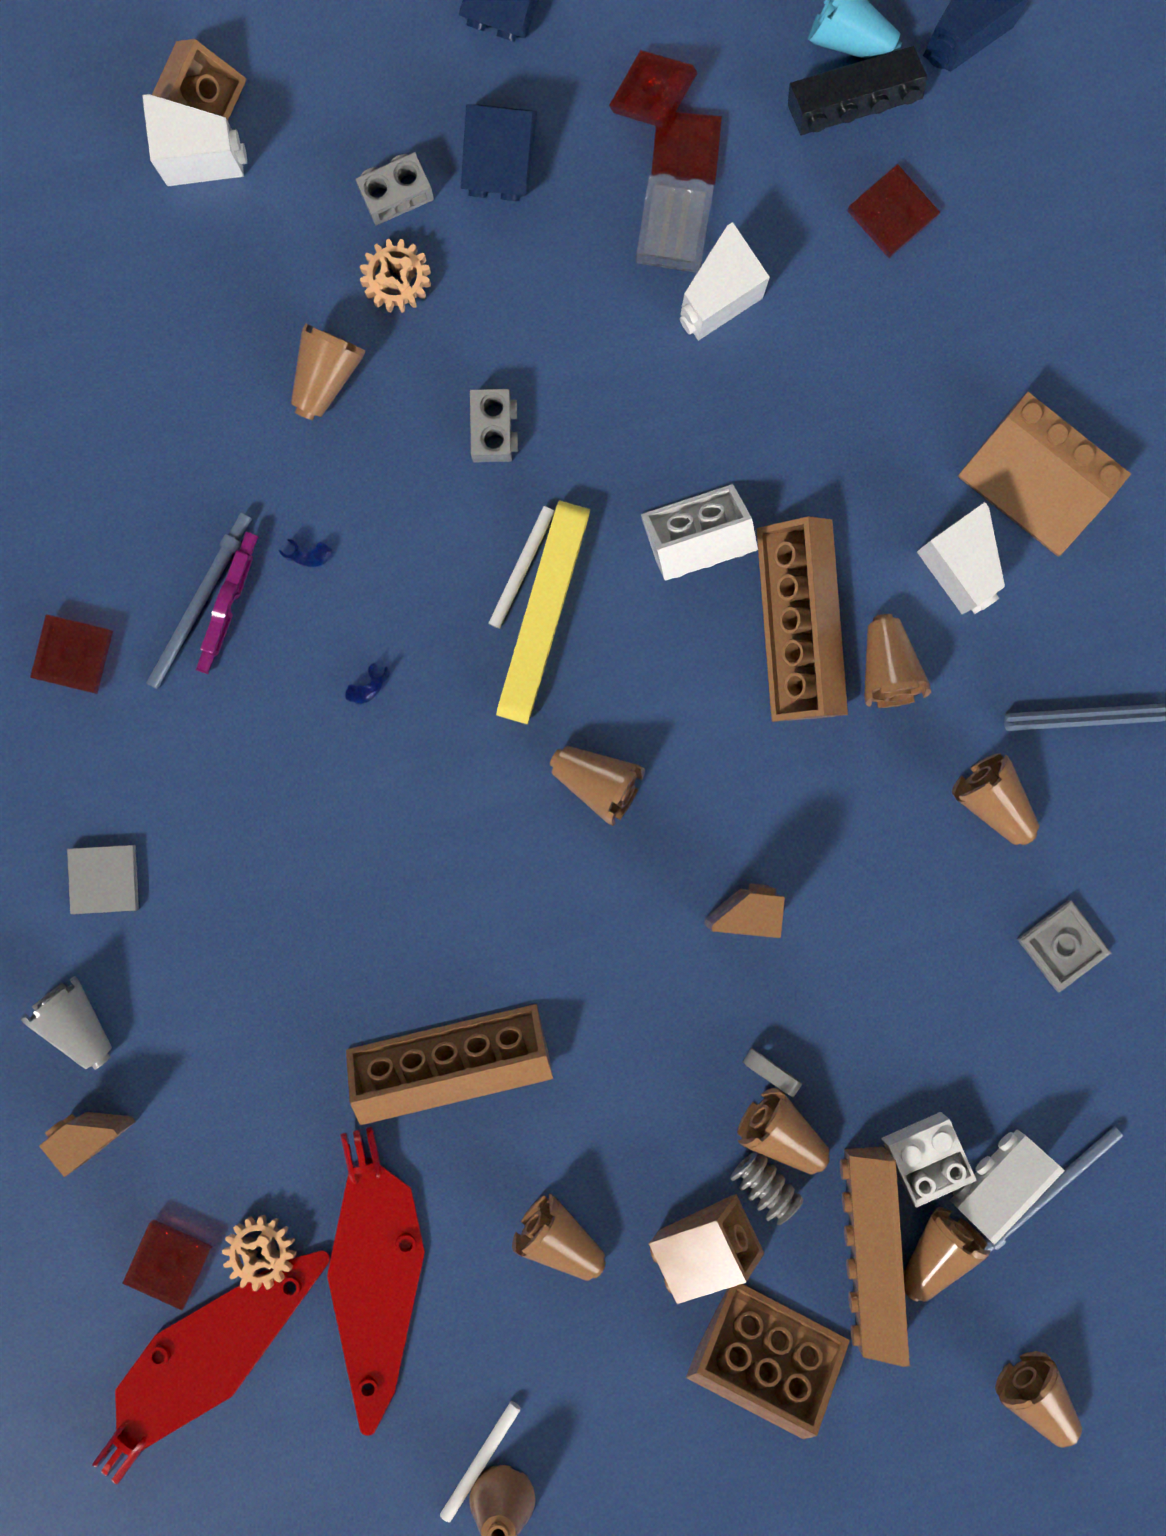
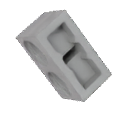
[356,152,434,226]
[470,389,518,462]

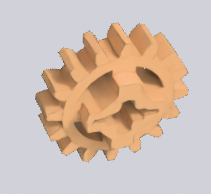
[360,239,431,313]
[222,1215,296,1291]

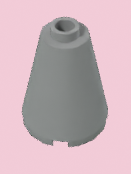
[20,976,112,1070]

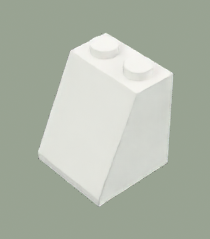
[142,94,247,186]
[680,222,770,341]
[917,502,1005,614]

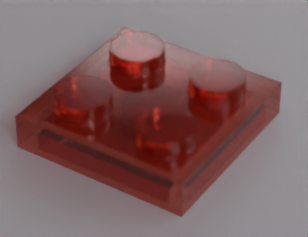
[609,50,698,129]
[651,110,722,185]
[847,164,940,258]
[30,614,113,694]
[122,1219,213,1311]

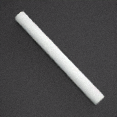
[488,506,555,629]
[440,1401,521,1522]

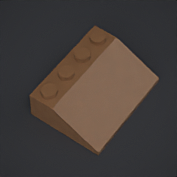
[957,392,1131,557]
[686,1284,850,1440]

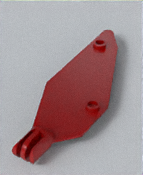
[327,1126,425,1436]
[92,1250,330,1484]

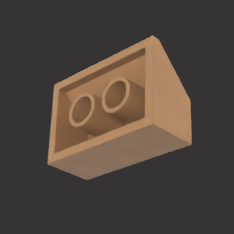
[704,883,785,938]

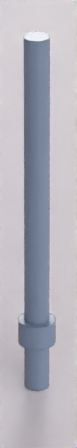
[146,513,252,689]
[983,1126,1124,1252]

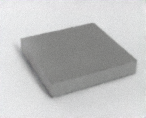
[67,845,139,914]
[1017,900,1111,992]

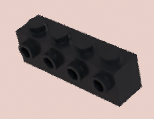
[788,46,927,136]

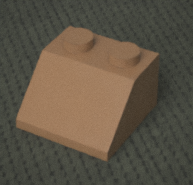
[152,39,247,121]
[39,1112,136,1177]

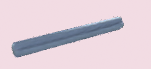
[1004,703,1166,731]

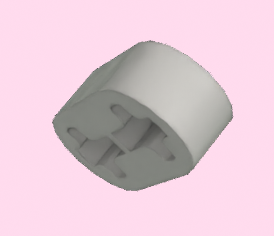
[742,1048,803,1098]

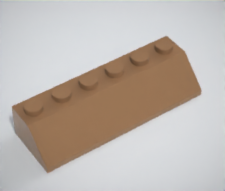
[756,516,848,722]
[346,1004,553,1125]
[840,1147,910,1367]

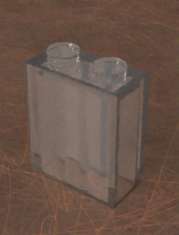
[636,174,714,273]

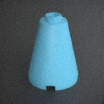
[808,0,902,59]

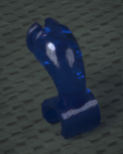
[279,539,332,567]
[345,663,390,704]

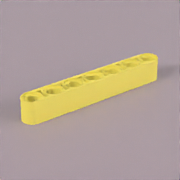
[496,500,591,725]

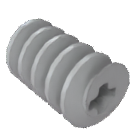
[730,1152,803,1225]

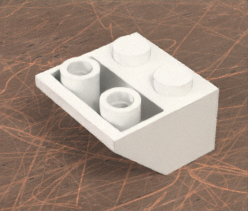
[881,1112,977,1208]

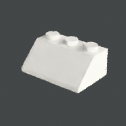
[641,484,758,581]
[950,1129,1065,1245]

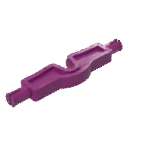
[195,532,259,674]

